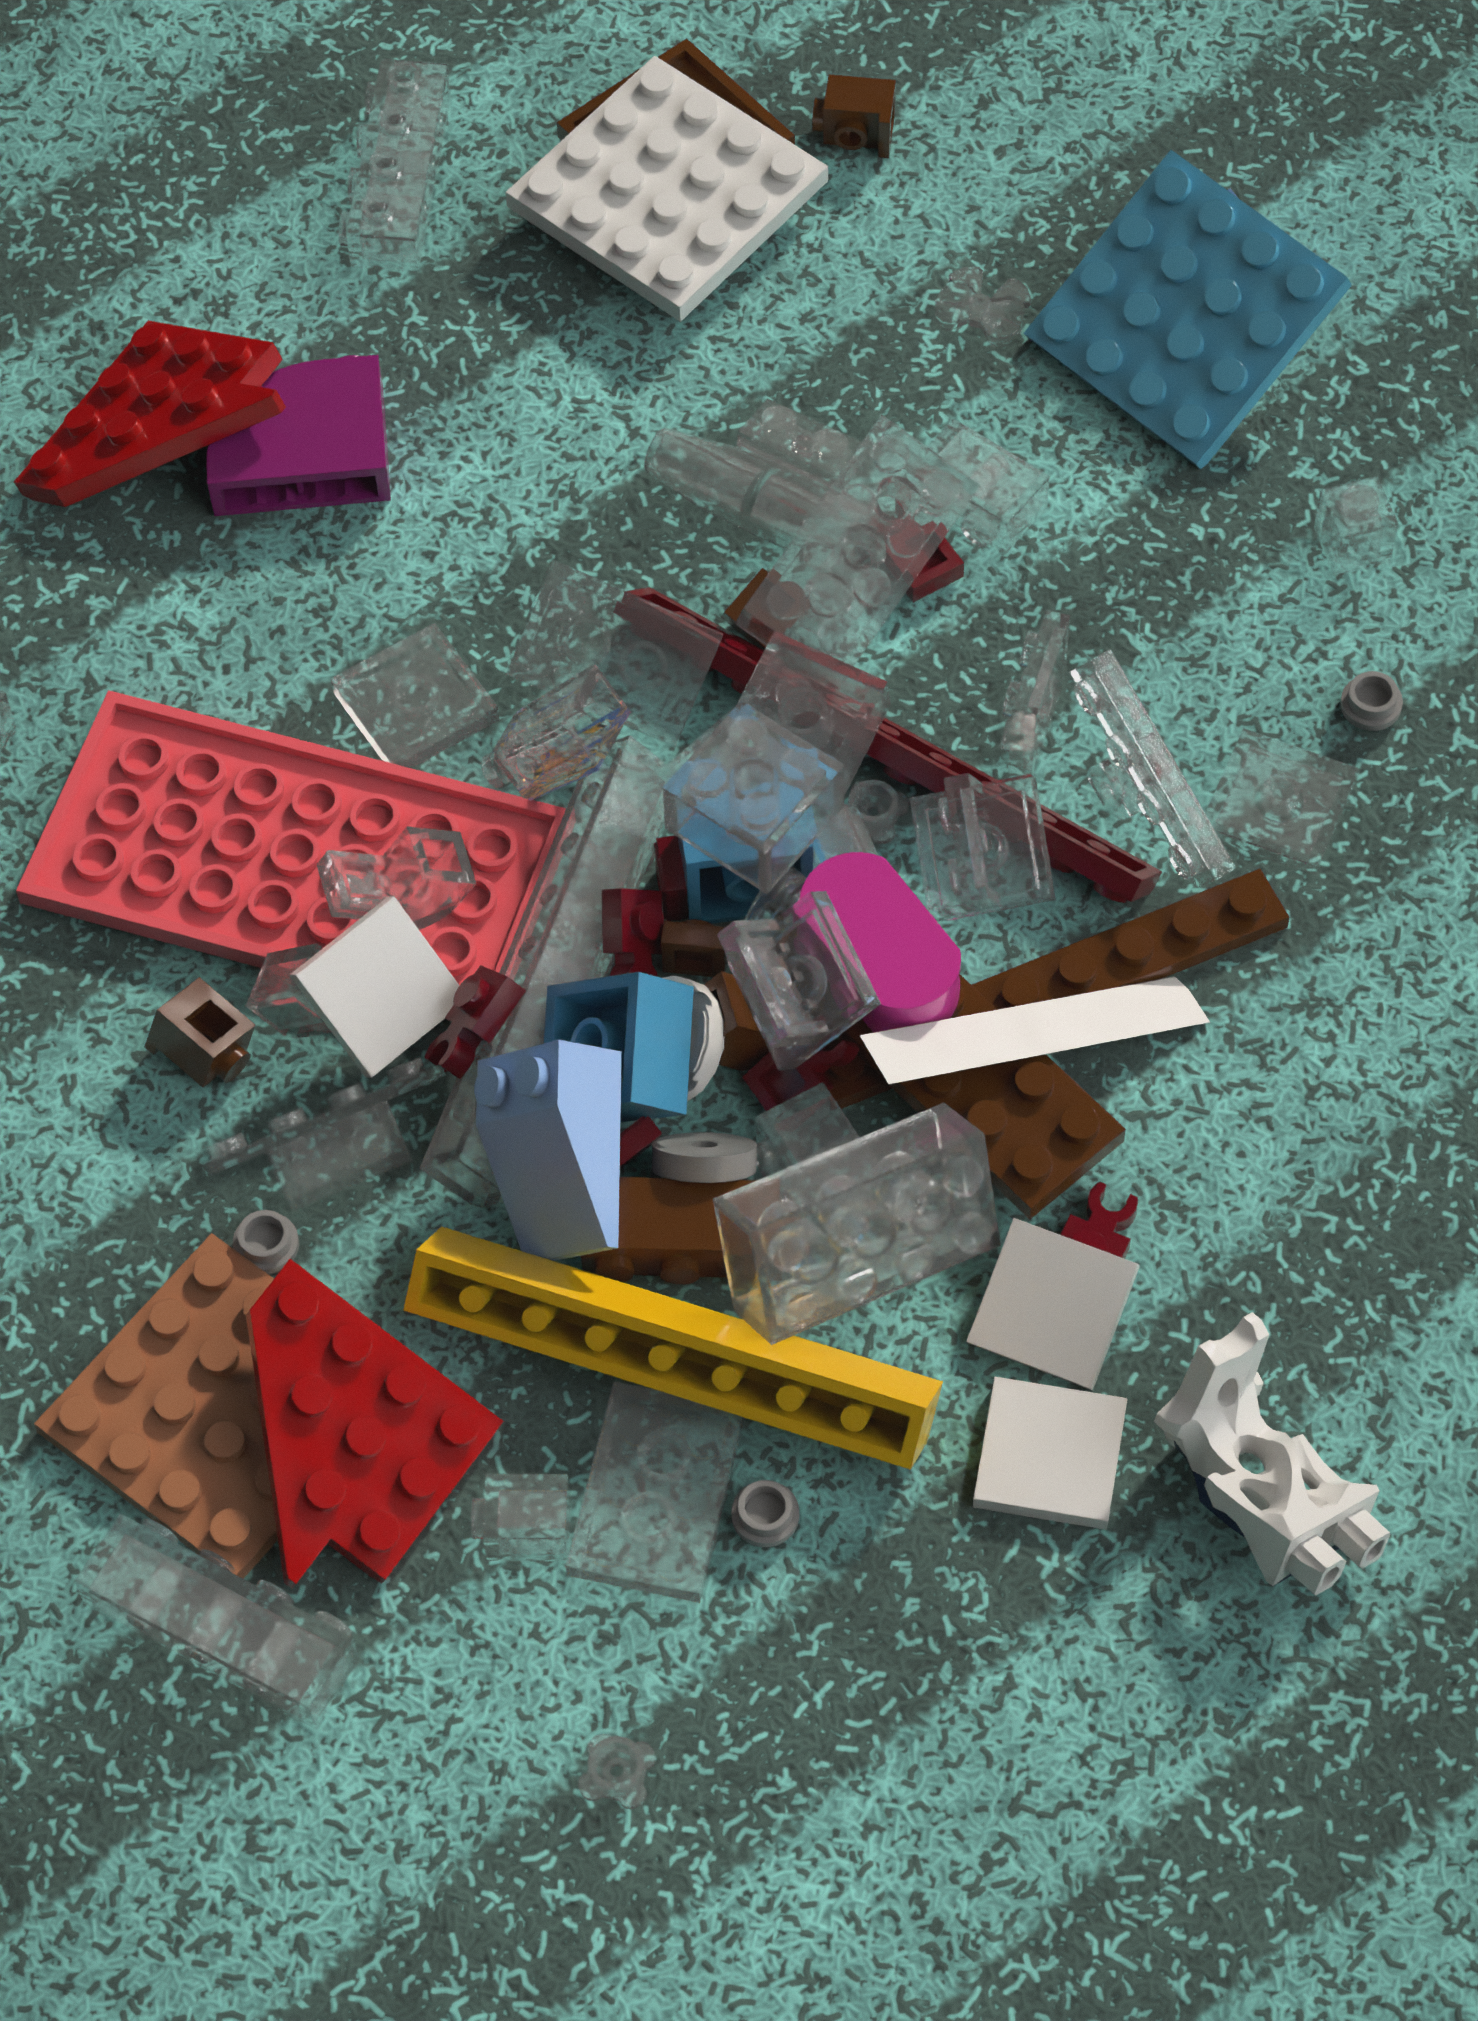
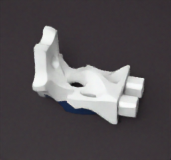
[1154,1312,1390,1596]

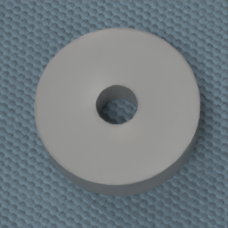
[652,1132,757,1183]

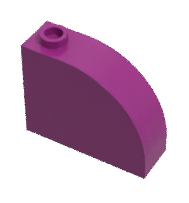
[207,355,391,516]

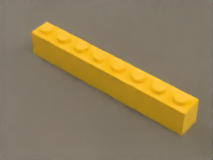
[403,1226,943,1470]

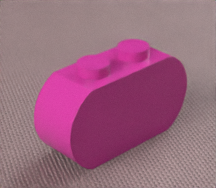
[797,852,961,1033]

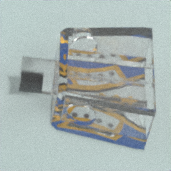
[481,664,631,801]

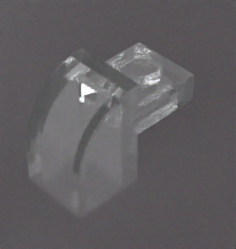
[316,826,477,930]

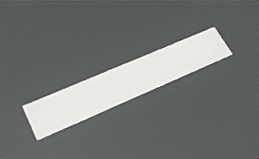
[860,977,1210,1085]

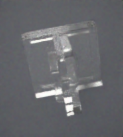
[909,773,1056,922]
[717,891,881,1070]

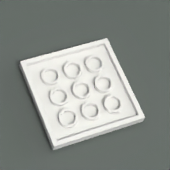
[506,56,828,322]

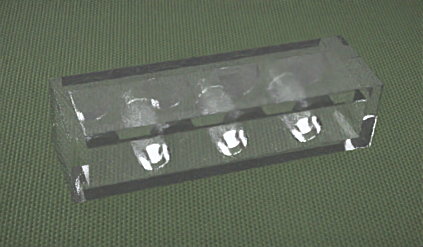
[75,1513,359,1729]

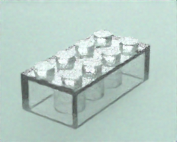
[735,414,981,691]
[713,1103,1001,1345]

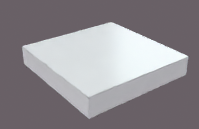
[289,896,460,1078]
[966,1218,1140,1390]
[973,1377,1128,1530]

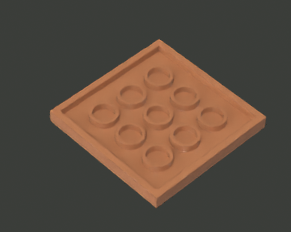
[34,1233,278,1585]

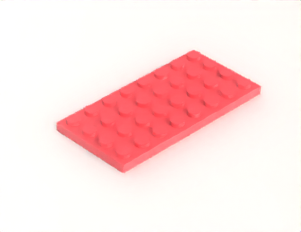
[16,690,572,985]

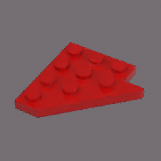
[14,320,286,507]
[246,1259,504,1589]

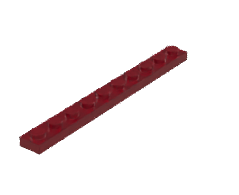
[614,587,1162,903]

